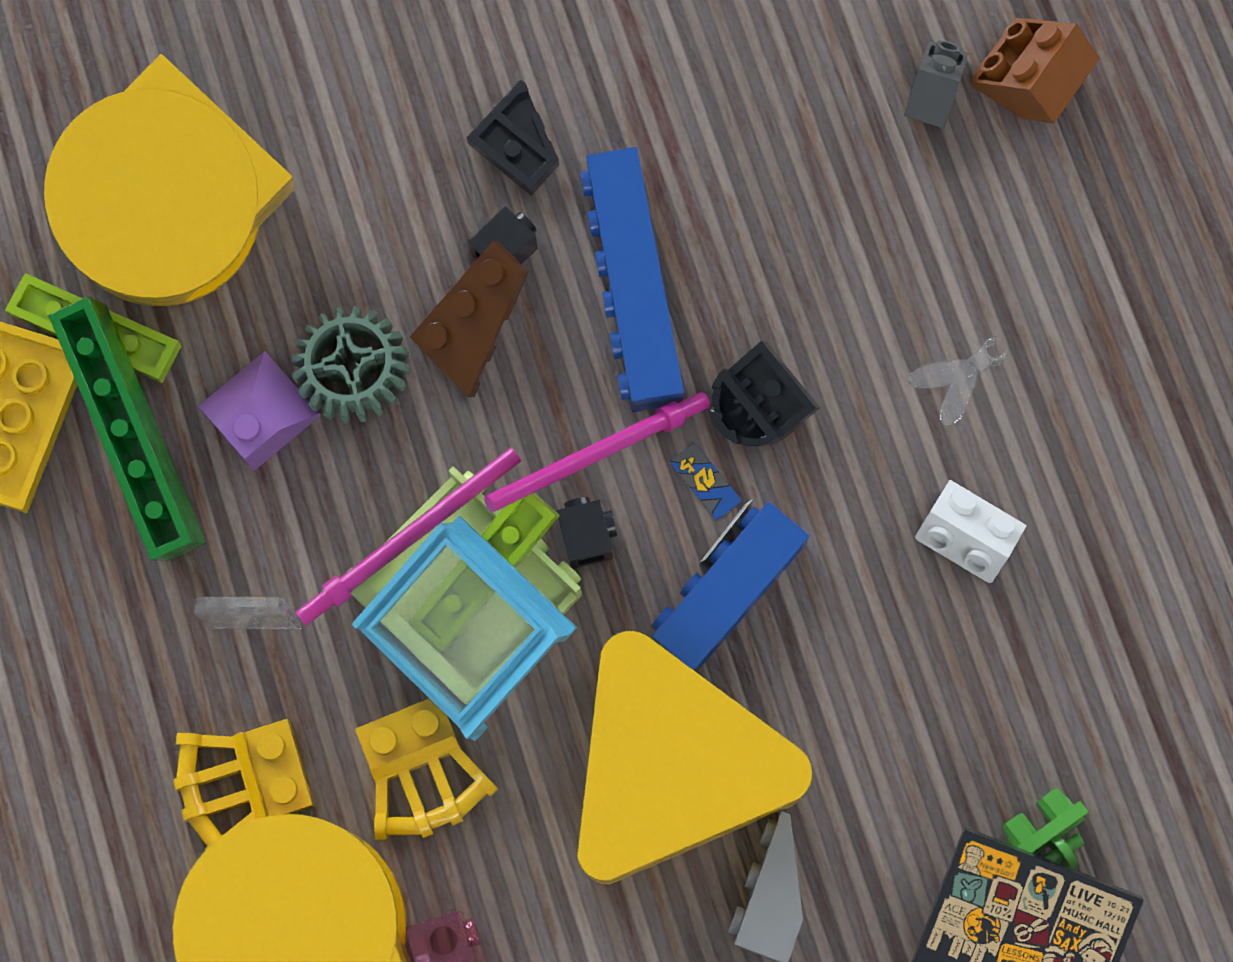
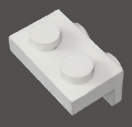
[915,480,1027,583]

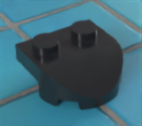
[710,341,820,447]

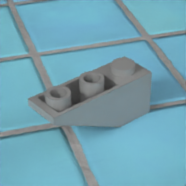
[728,811,803,962]

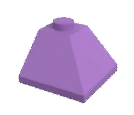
[198,351,321,471]

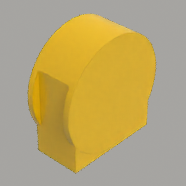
[44,54,295,306]
[173,814,411,962]

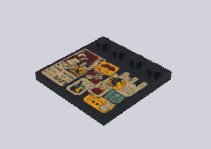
[911,826,1144,962]

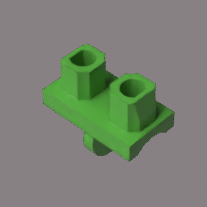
[1002,788,1089,869]

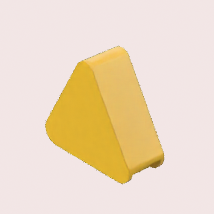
[577,631,812,884]

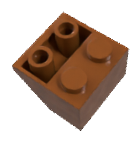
[969,18,1100,124]

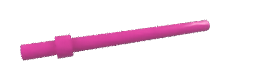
[484,392,710,513]
[295,447,521,626]

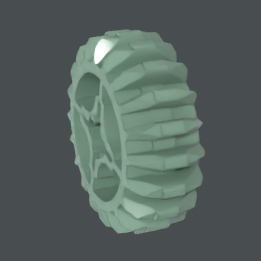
[291,306,410,424]

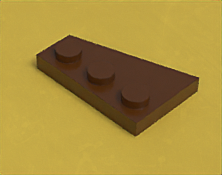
[410,241,529,397]

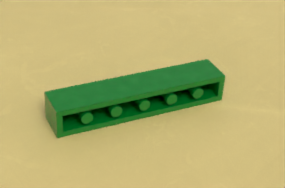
[48,297,207,561]

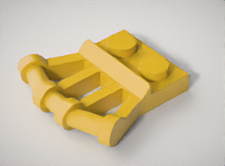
[355,698,498,840]
[173,719,315,851]

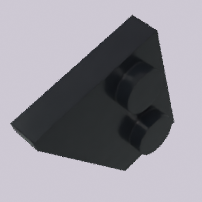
[467,80,559,196]

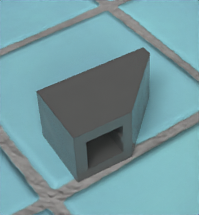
[903,41,969,128]

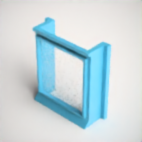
[351,516,578,741]

